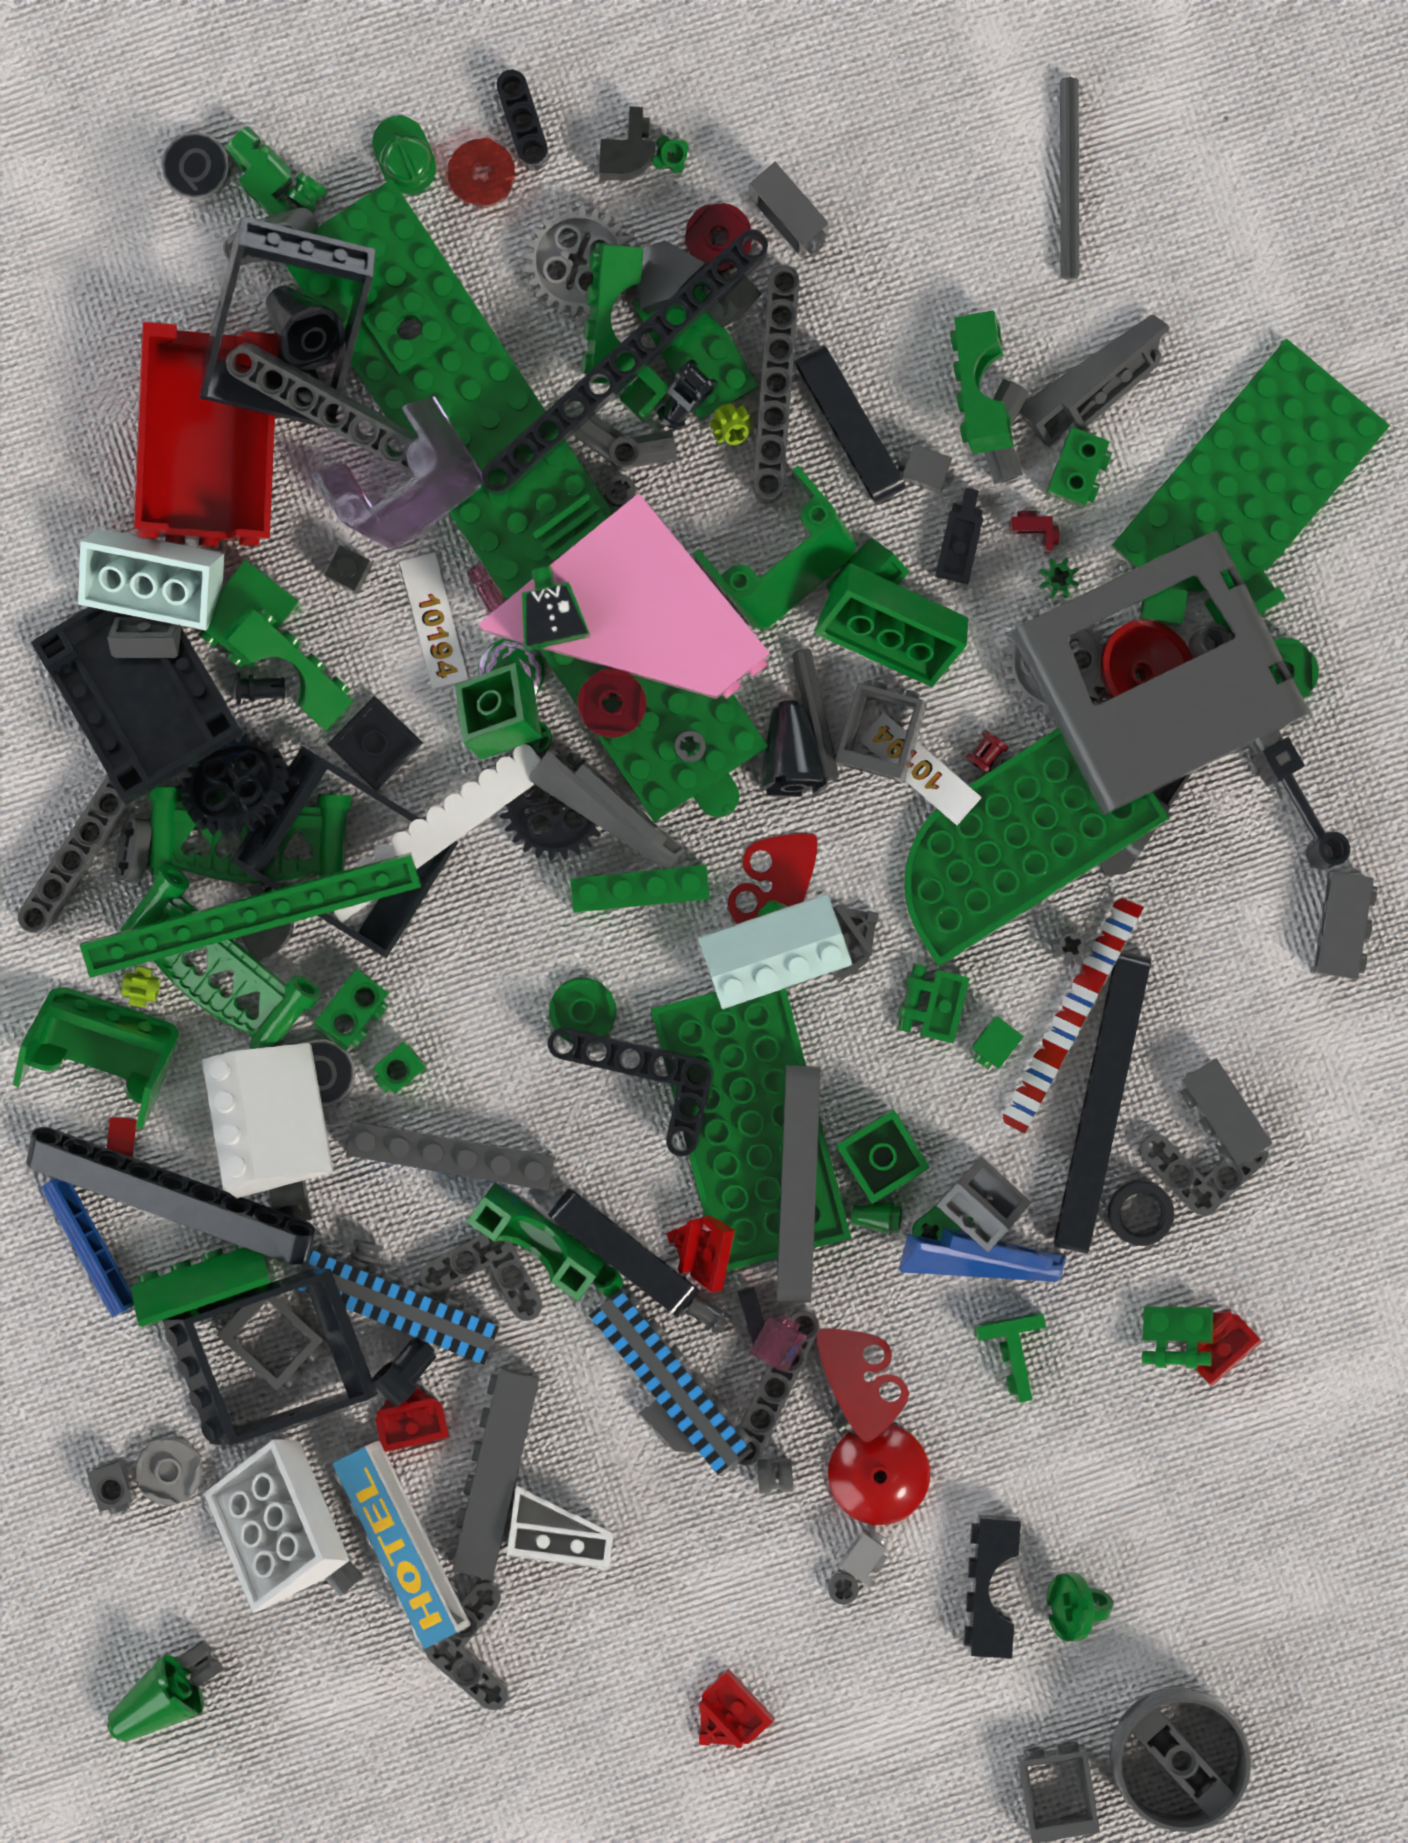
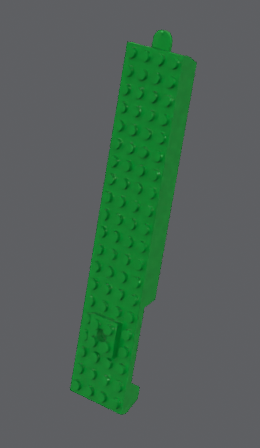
[285,178,768,822]

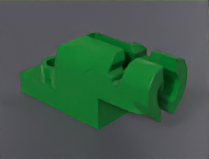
[226,126,294,216]

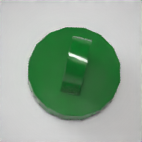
[1046,1572,1114,1642]

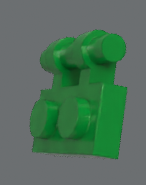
[897,964,970,1044]
[1142,1306,1214,1369]

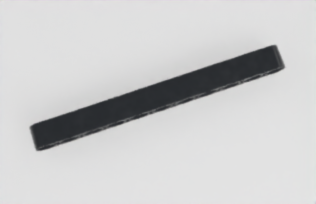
[482,229,768,496]

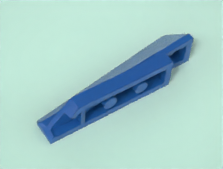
[899,1228,1067,1282]

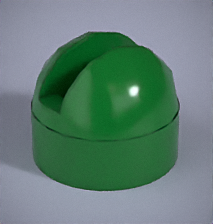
[593,1267,624,1297]

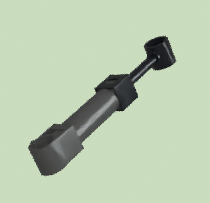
[1189,623,1351,870]

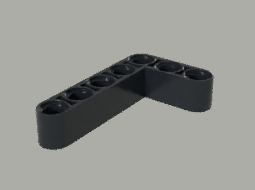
[548,1028,714,1156]

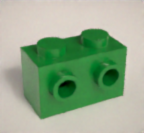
[1045,427,1113,509]

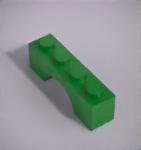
[581,243,643,386]
[950,310,1014,454]
[222,606,354,731]
[570,865,710,913]
[467,1182,606,1301]

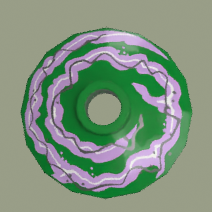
[478,638,545,695]

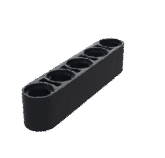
[794,344,906,505]
[547,1188,700,1318]

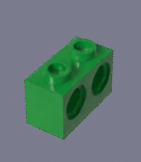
[314,968,389,1052]

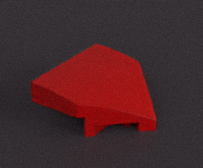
[666,1215,735,1292]
[1186,1312,1262,1387]
[375,1388,450,1453]
[699,1668,775,1748]

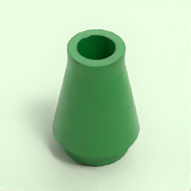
[851,1202,902,1236]

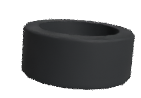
[1108,1181,1174,1246]

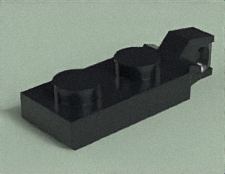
[935,488,983,585]

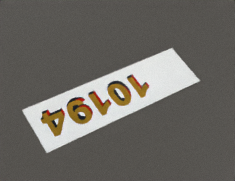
[399,552,469,689]
[859,712,982,825]

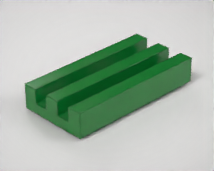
[532,493,606,562]

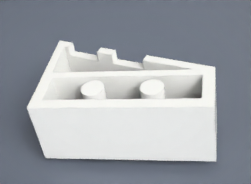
[507,1486,614,1570]

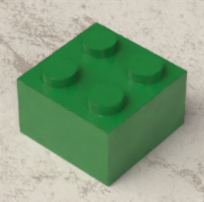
[455,662,542,760]
[835,1109,930,1204]

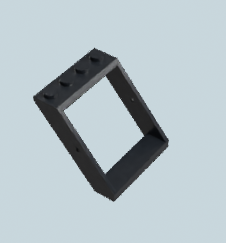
[199,216,375,428]
[230,746,459,958]
[162,1268,378,1445]

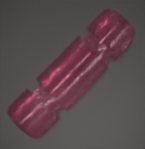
[467,564,504,612]

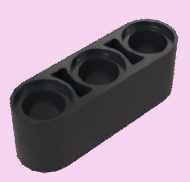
[496,69,549,171]

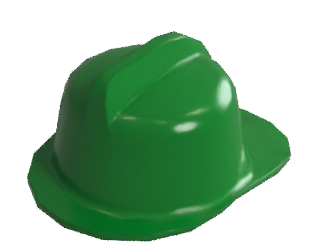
[372,115,436,195]

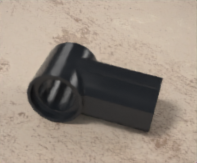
[372,1337,436,1407]

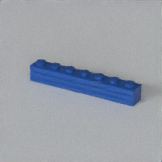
[41,1178,134,1318]

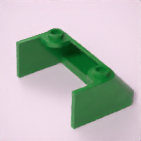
[693,465,856,630]
[12,987,179,1129]

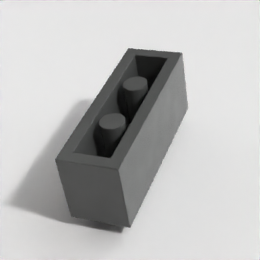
[1313,872,1378,980]
[1180,1058,1273,1170]

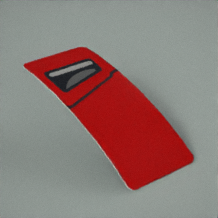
[107,1117,137,1157]

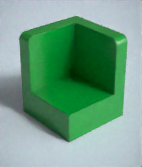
[620,367,670,422]
[1139,587,1188,627]

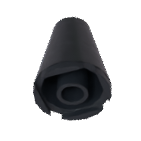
[266,285,345,370]
[760,700,828,798]

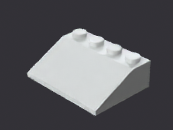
[202,1043,334,1198]
[204,1439,350,1612]

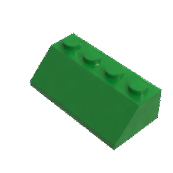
[814,563,968,687]
[131,1244,277,1328]

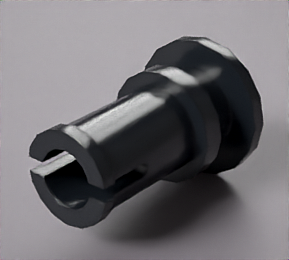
[234,672,285,706]

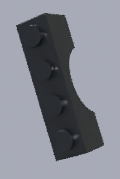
[963,1515,1021,1659]

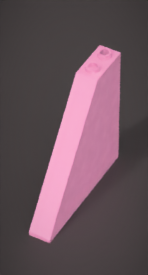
[479,493,770,699]

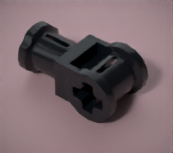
[657,359,719,430]

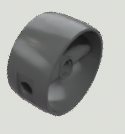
[1110,1687,1251,1832]

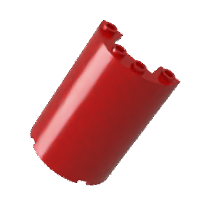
[133,322,278,547]

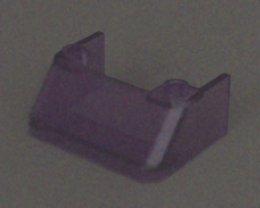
[312,396,482,549]

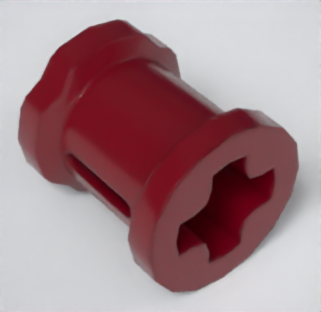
[965,730,1009,774]

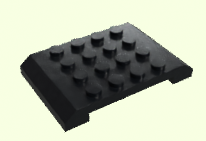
[31,607,244,806]

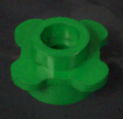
[652,135,689,173]

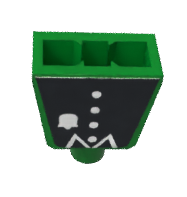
[522,566,590,652]

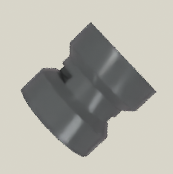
[757,1458,793,1494]
[177,1640,224,1688]

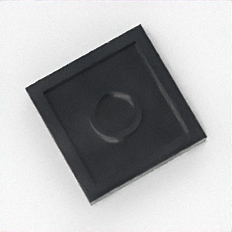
[327,695,424,791]

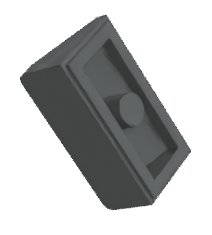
[107,617,181,658]

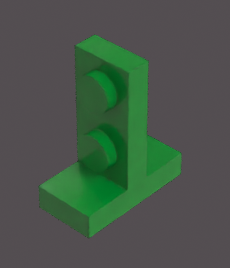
[974,1312,1046,1403]

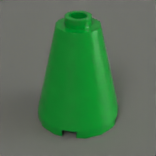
[107,1655,204,1742]

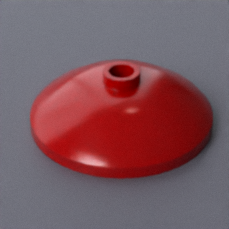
[1100,620,1193,698]
[828,1424,930,1525]

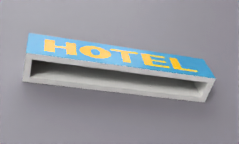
[332,1440,471,1649]

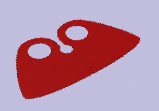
[727,834,817,924]
[816,1329,909,1443]

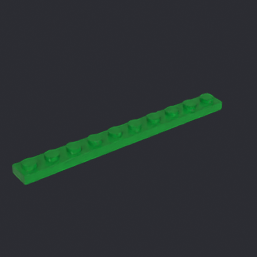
[79,852,421,978]

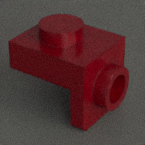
[1009,511,1059,554]

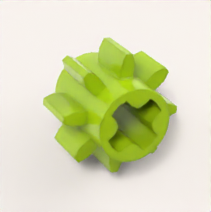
[708,403,754,446]
[121,966,161,1008]

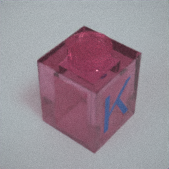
[749,1315,807,1372]

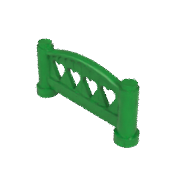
[147,786,352,884]
[120,865,321,1049]

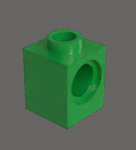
[970,1016,1024,1070]
[373,1041,428,1094]

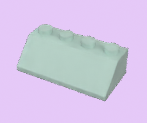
[78,528,224,630]
[698,894,852,1009]

